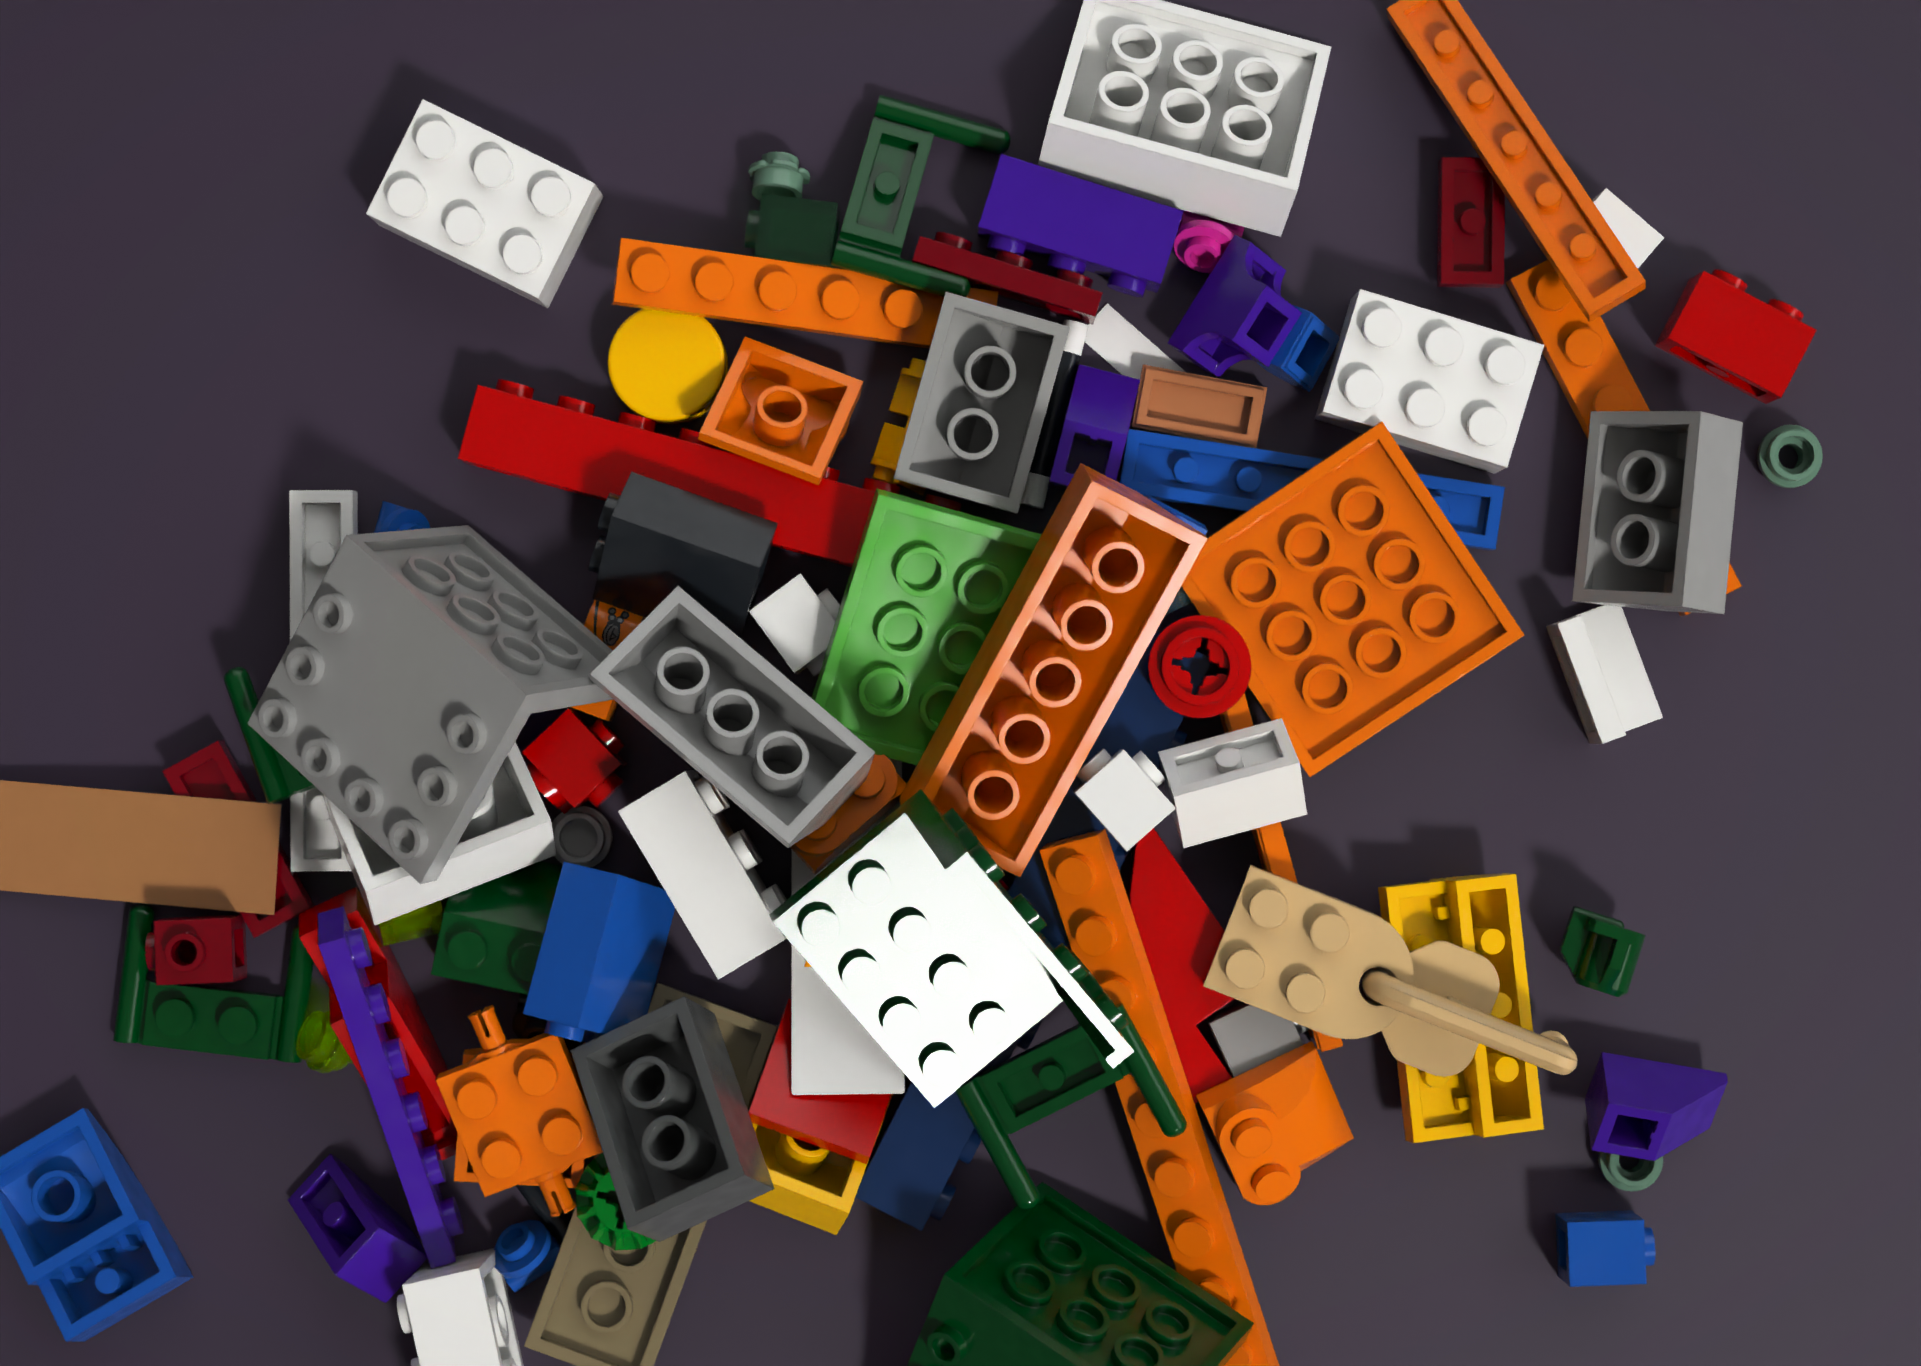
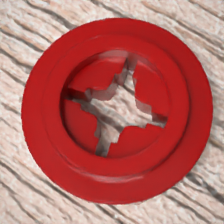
[1148,615,1251,718]

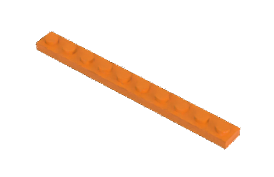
[1039,829,1279,1366]

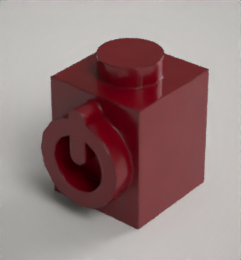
[145,914,247,985]

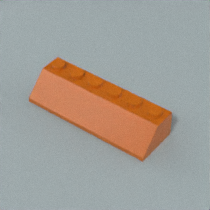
[899,463,1208,877]

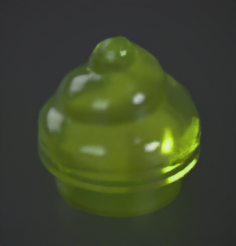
[296,1010,353,1073]

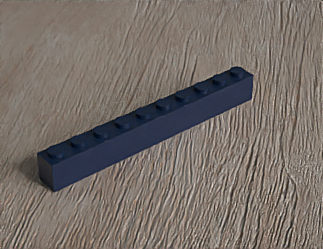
[855,631,1213,1231]

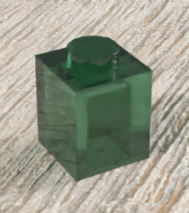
[745,194,840,268]

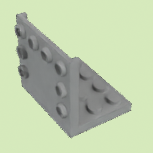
[247,525,613,884]

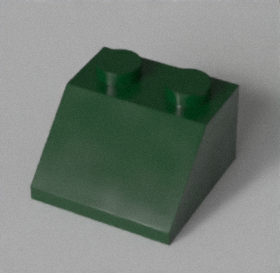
[431,861,563,995]

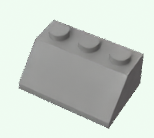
[893,292,1070,514]
[1572,411,1743,614]

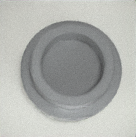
[552,806,613,868]

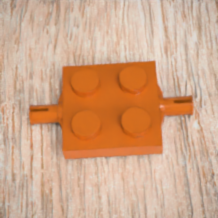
[435,1005,603,1217]

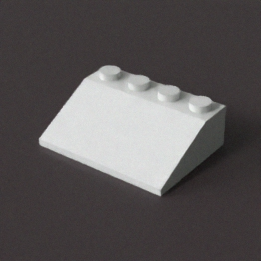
[1038,0,1331,237]

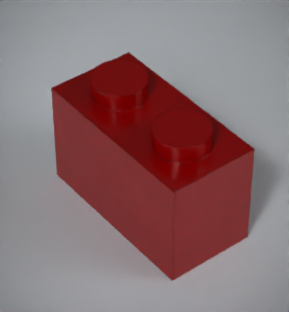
[1655,269,1817,404]

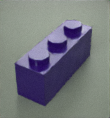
[978,154,1184,297]

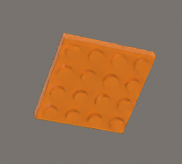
[1181,421,1524,777]

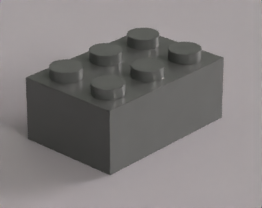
[571,996,774,1242]

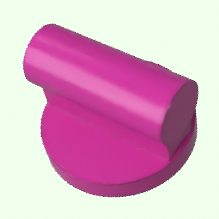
[1174,211,1245,273]

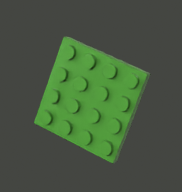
[812,488,1042,765]

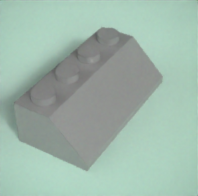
[589,586,875,848]

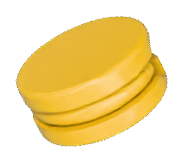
[608,309,728,425]

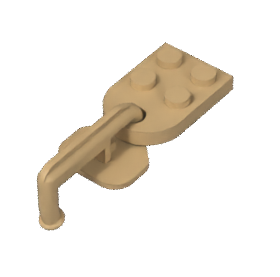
[1203,865,1578,1077]

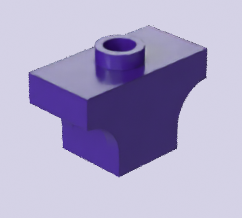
[1168,235,1302,378]

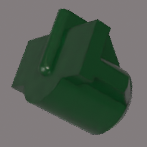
[1559,906,1646,997]

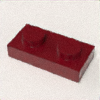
[1437,157,1505,288]

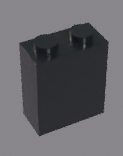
[588,472,778,638]

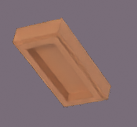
[1131,365,1268,448]

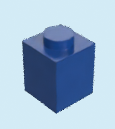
[1555,1210,1656,1287]

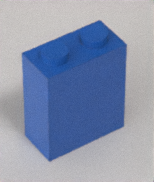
[523,862,675,1043]

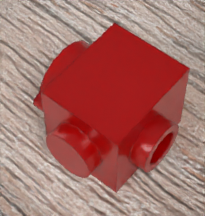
[522,708,628,814]

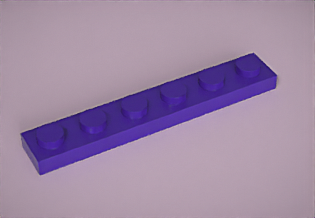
[318,906,464,1269]

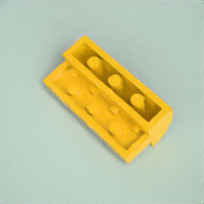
[1378,873,1544,1143]

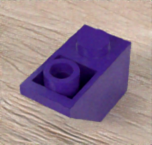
[1048,364,1140,492]
[1585,1052,1728,1161]

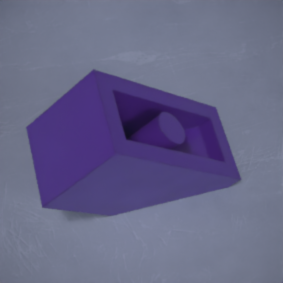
[288,1154,427,1303]

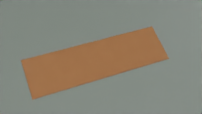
[0,780,281,915]

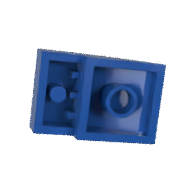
[0,1108,194,1342]

